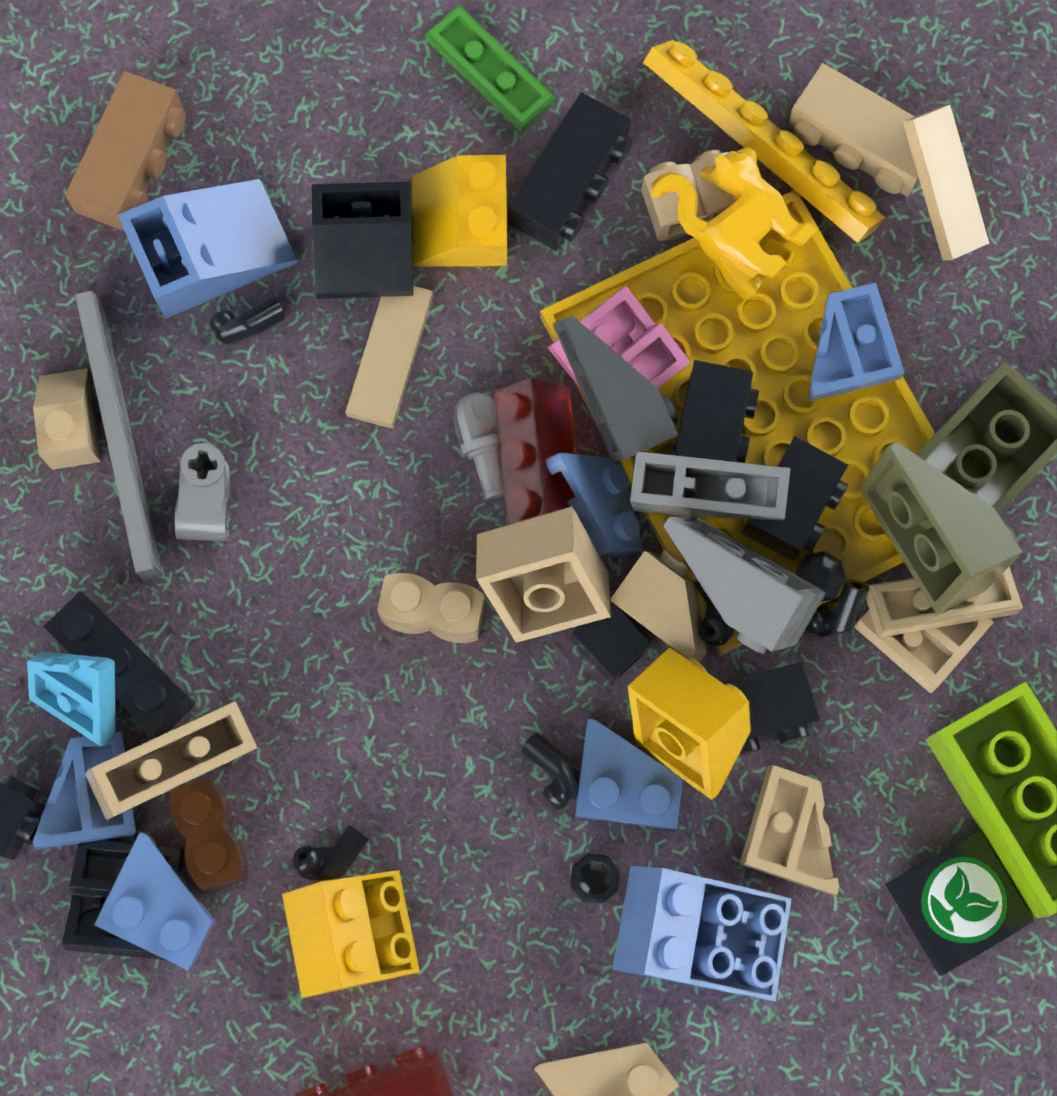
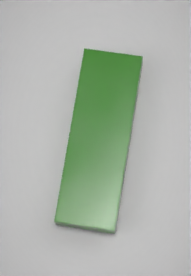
[425,5,556,133]

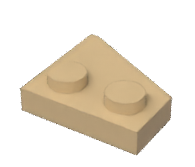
[854,610,994,694]
[739,765,839,895]
[534,1042,679,1096]

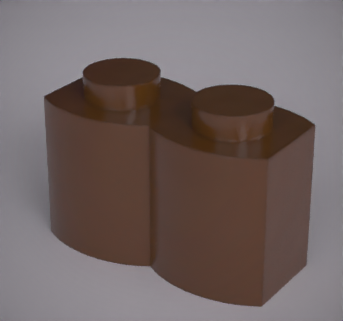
[170,778,248,893]

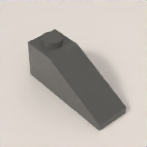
[553,315,678,461]

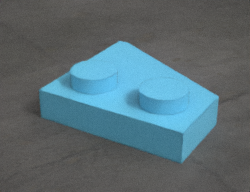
[27,651,116,747]

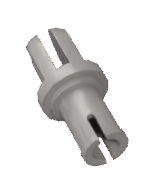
[453,392,514,501]

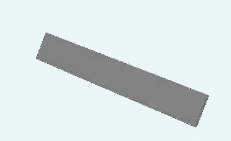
[75,290,163,582]

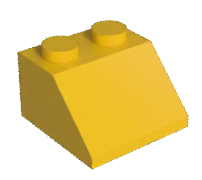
[412,155,507,267]
[628,647,751,800]

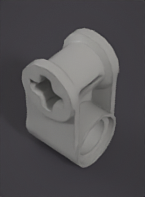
[175,443,231,541]

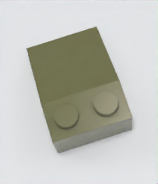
[916,362,1057,515]
[859,442,1022,614]

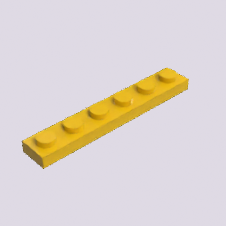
[643,40,885,243]

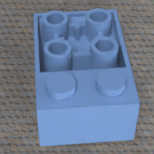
[118,179,298,319]
[612,866,792,1002]

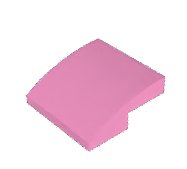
[547,286,690,388]

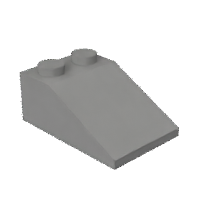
[664,517,826,654]

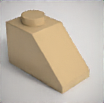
[33,368,101,470]
[610,550,707,661]

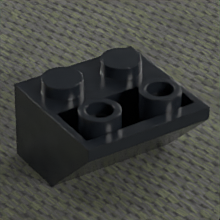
[312,182,414,299]

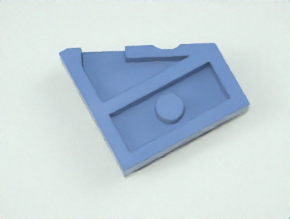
[808,283,904,402]
[546,453,644,558]
[32,732,136,850]

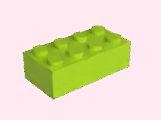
[925,681,1057,919]

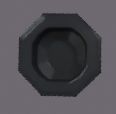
[794,551,846,602]
[570,853,620,904]

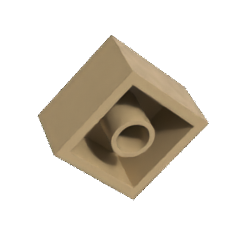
[476,507,611,643]

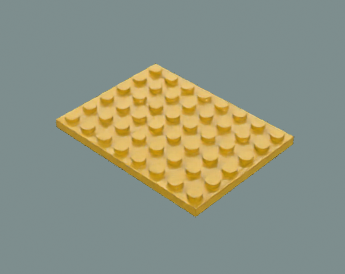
[540,190,935,656]

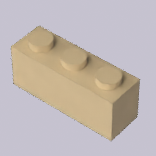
[787,63,919,197]
[85,701,257,820]

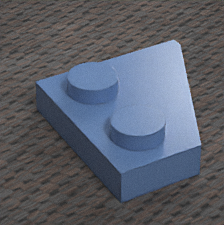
[575,719,683,831]
[94,832,215,971]

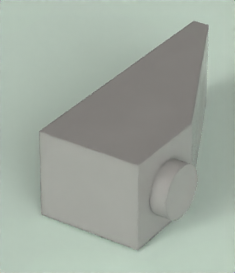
[630,451,791,521]

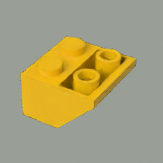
[282,870,420,998]

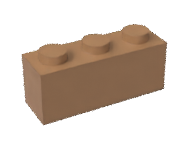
[65,71,186,231]

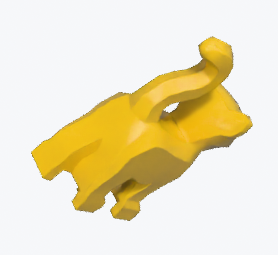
[650,147,818,301]

